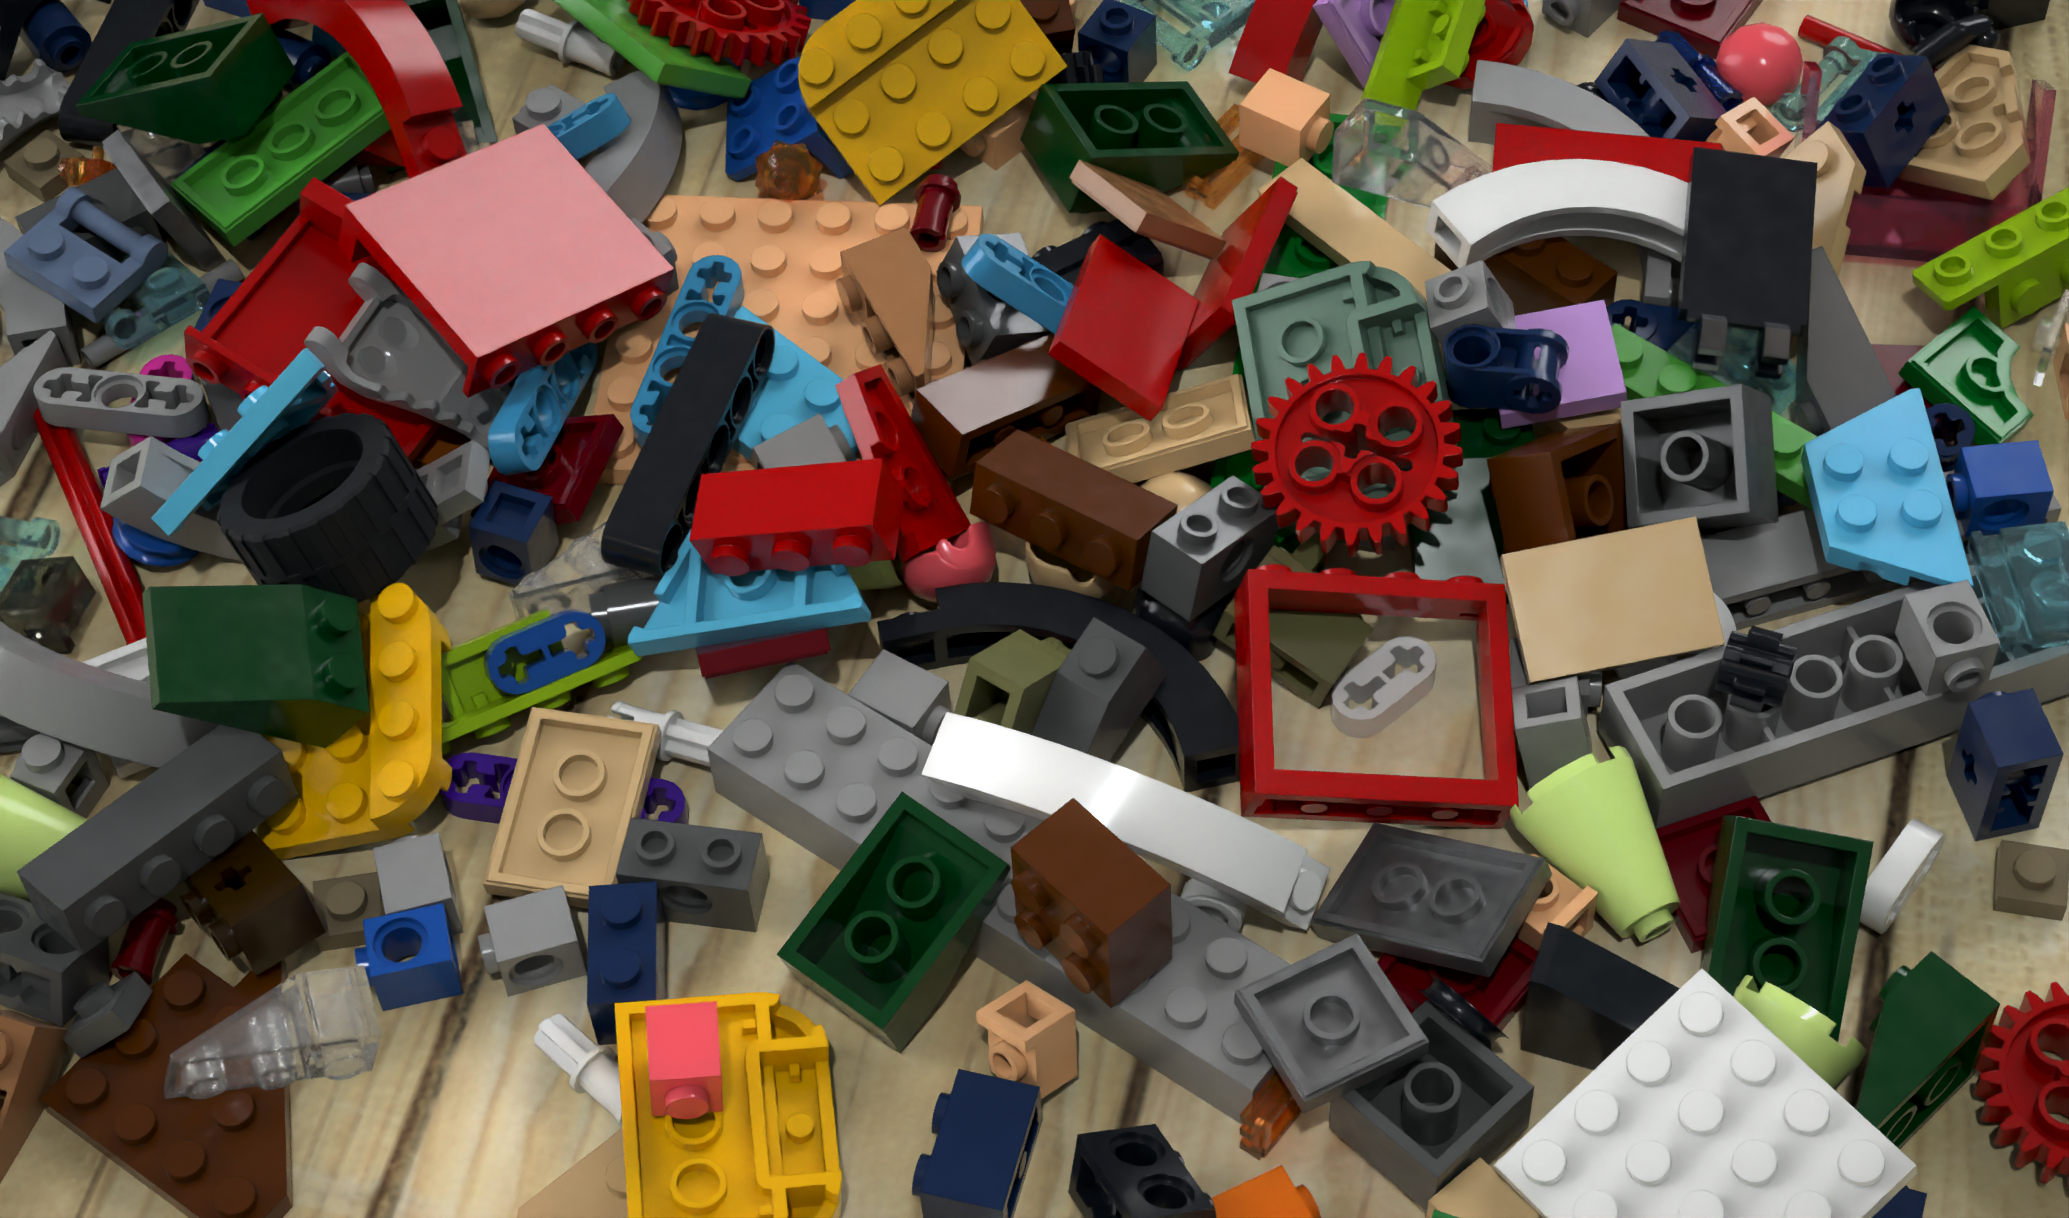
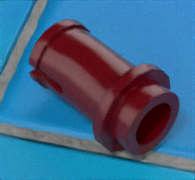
[910,174,961,252]
[110,898,179,985]

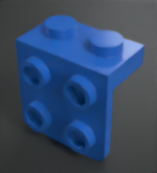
[725,56,854,181]

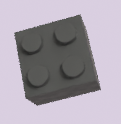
[1621,384,1779,532]
[1329,999,1534,1212]

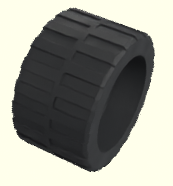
[217,413,439,604]

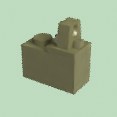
[1213,532,1374,709]
[954,629,1072,735]

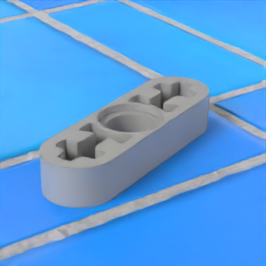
[33,367,210,438]

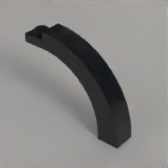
[877,582,1240,792]

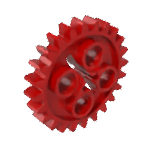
[626,0,811,67]
[1251,353,1463,557]
[1974,982,2069,1189]

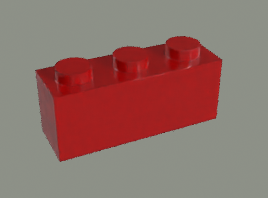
[689,458,905,576]

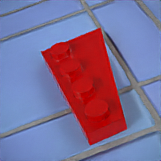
[1492,123,1725,183]

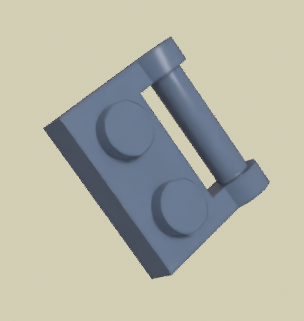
[4,187,168,324]

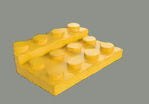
[798,0,1068,206]
[258,583,452,860]
[614,992,842,1218]

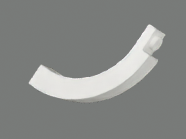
[1425,159,1688,268]
[921,712,1330,931]

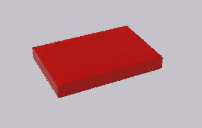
[1176,176,1298,371]
[1048,234,1199,421]

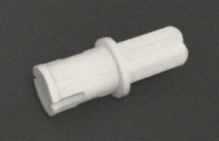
[515,9,625,77]
[607,701,724,767]
[533,1014,622,1126]

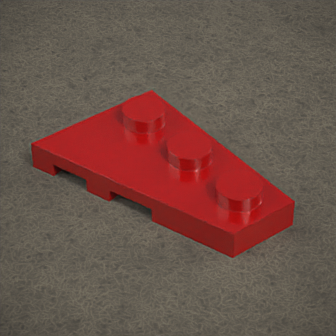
[835,364,971,563]

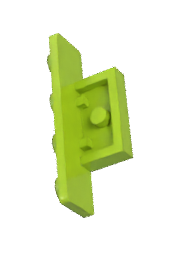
[1358,0,1486,139]
[1912,187,2069,329]
[441,608,642,756]

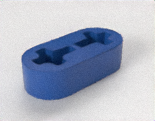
[483,609,606,695]

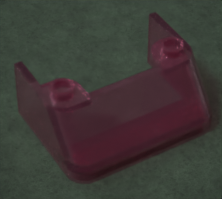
[1794,61,2057,262]

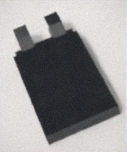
[1677,147,1817,380]

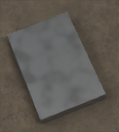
[1310,823,1552,978]

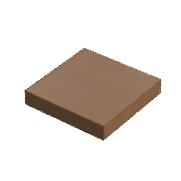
[1069,160,1227,260]

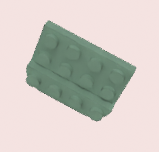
[1232,261,1457,538]

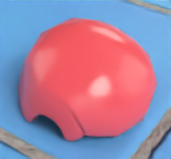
[1715,22,1803,105]
[901,522,996,602]

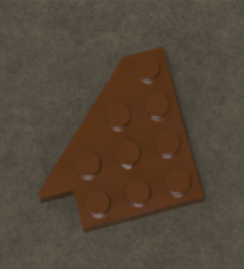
[40,953,293,1218]

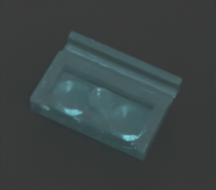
[1967,521,2069,653]

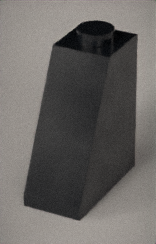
[1520,922,1680,1070]

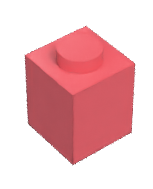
[645,1001,723,1119]

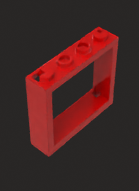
[1234,564,1519,829]

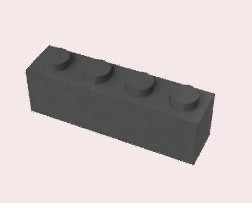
[17,725,298,955]

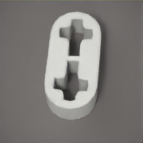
[1331,636,1437,738]
[1860,818,1946,934]

